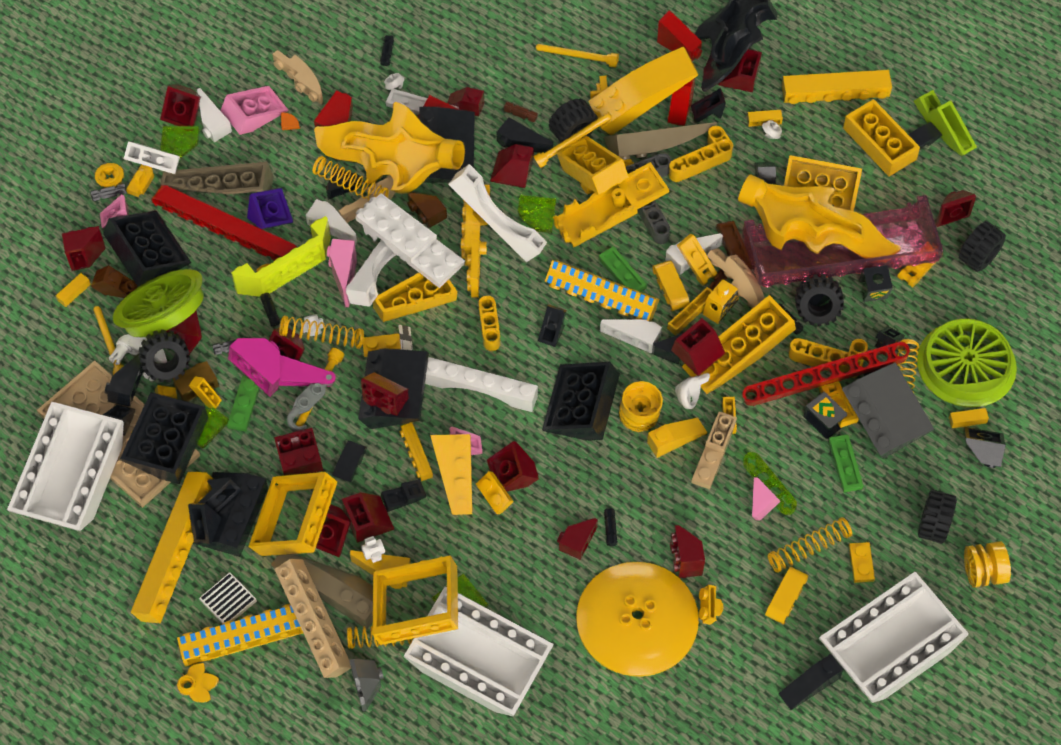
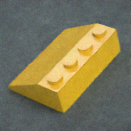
[784,155,862,211]

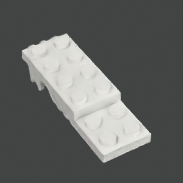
[356,193,465,288]

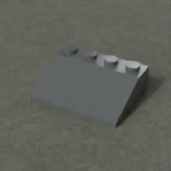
[842,363,935,458]

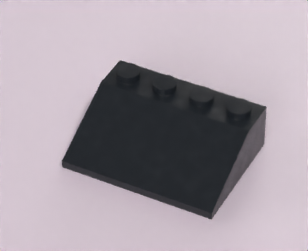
[419,107,475,183]
[103,211,191,286]
[358,348,429,429]
[542,361,620,440]
[120,392,209,484]
[193,472,268,557]

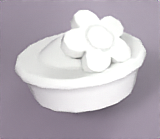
[384,73,405,90]
[762,120,782,139]

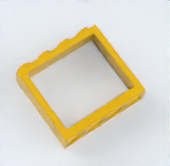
[248,472,338,556]
[373,555,458,645]

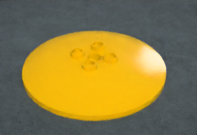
[576,562,699,676]

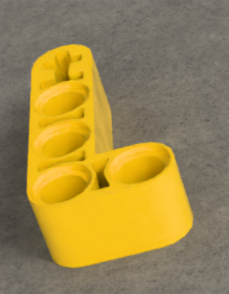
[669,126,733,182]
[788,338,868,378]

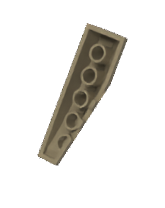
[604,122,717,160]
[160,162,274,194]
[271,554,391,629]

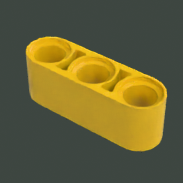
[652,260,690,311]
[479,296,500,351]
[765,566,809,625]

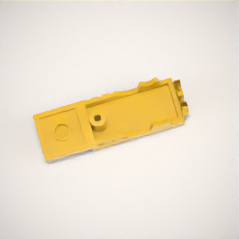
[553,162,669,248]
[461,185,490,298]

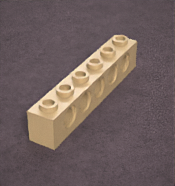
[274,559,351,678]

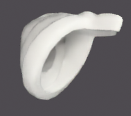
[675,373,710,409]

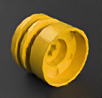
[619,381,663,432]
[964,541,1011,588]

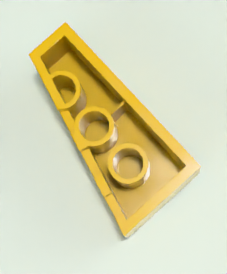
[373,273,458,322]
[430,434,473,515]

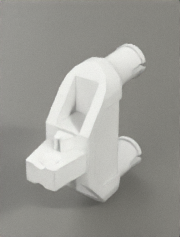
[109,334,167,381]

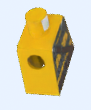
[703,280,739,324]

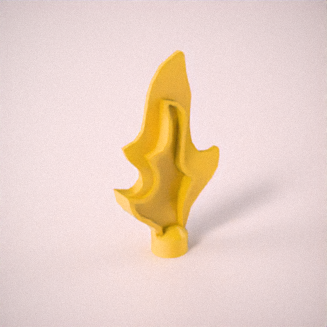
[314,102,465,194]
[738,174,901,261]

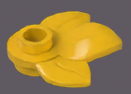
[177,663,219,703]

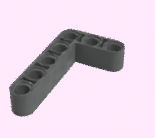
[626,153,671,244]

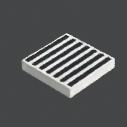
[199,573,257,624]

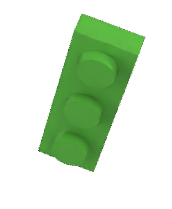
[598,246,647,292]
[227,376,260,432]
[829,434,864,493]

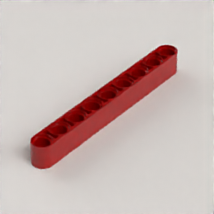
[151,185,298,261]
[742,342,910,406]

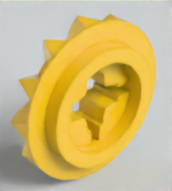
[95,163,124,188]

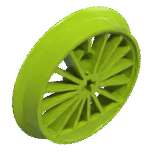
[113,269,204,337]
[917,319,1017,408]

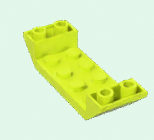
[231,216,331,297]

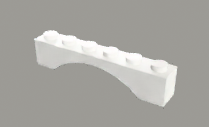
[448,164,547,262]
[346,240,396,307]
[425,357,538,412]

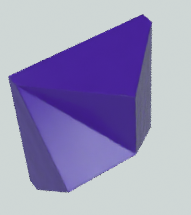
[247,188,293,229]

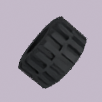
[549,98,598,143]
[959,221,1006,272]
[795,274,844,326]
[139,330,190,383]
[918,489,957,544]

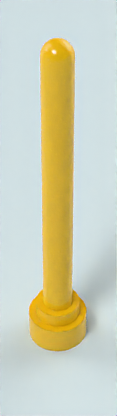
[536,44,619,68]
[533,114,611,168]
[93,306,124,375]
[295,348,345,427]

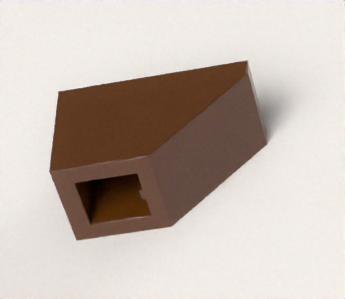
[407,192,447,228]
[91,265,138,298]

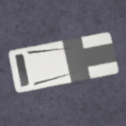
[399,325,413,350]

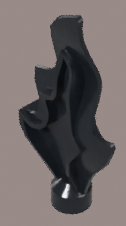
[695,0,777,92]

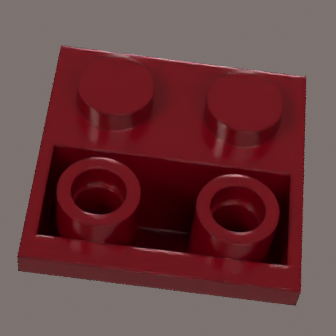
[718,49,762,93]
[62,226,106,271]
[671,318,725,377]
[361,372,409,416]
[274,428,323,476]
[342,492,394,543]
[670,525,705,578]

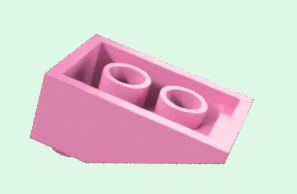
[220,86,288,135]
[327,239,357,307]

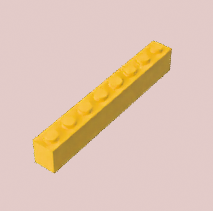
[130,472,213,623]

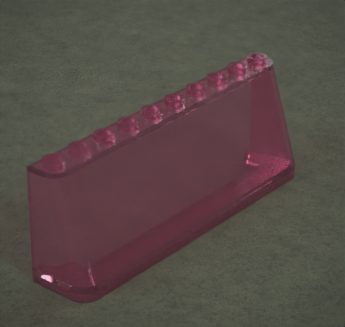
[742,195,944,287]

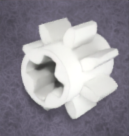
[303,314,324,336]
[361,536,385,563]

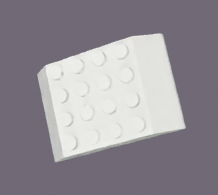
[7,402,124,531]
[819,572,969,703]
[404,586,554,717]

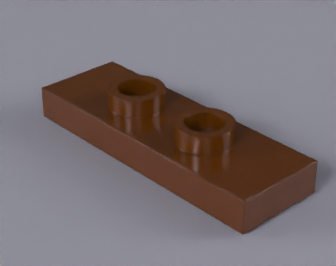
[716,220,754,270]

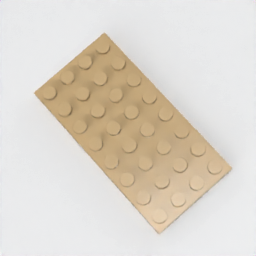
[37,361,200,508]

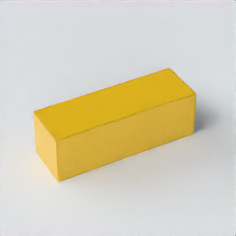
[747,110,783,127]
[56,273,91,307]
[189,376,222,409]
[722,397,737,434]
[949,408,989,428]

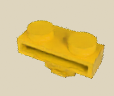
[126,164,154,197]
[699,585,723,625]

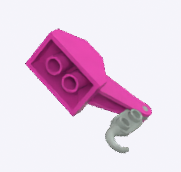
[228,338,336,431]

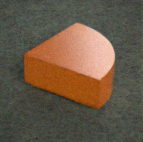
[281,112,300,130]

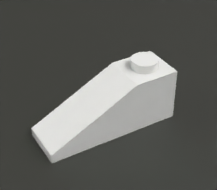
[197,88,232,142]
[124,141,180,174]
[306,199,357,245]
[665,233,723,275]
[600,320,662,353]

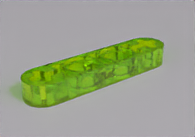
[743,452,797,515]

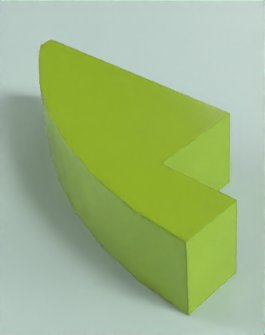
[914,90,977,156]

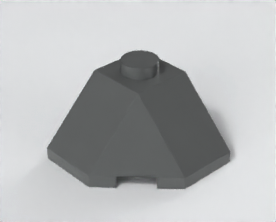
[349,659,384,712]

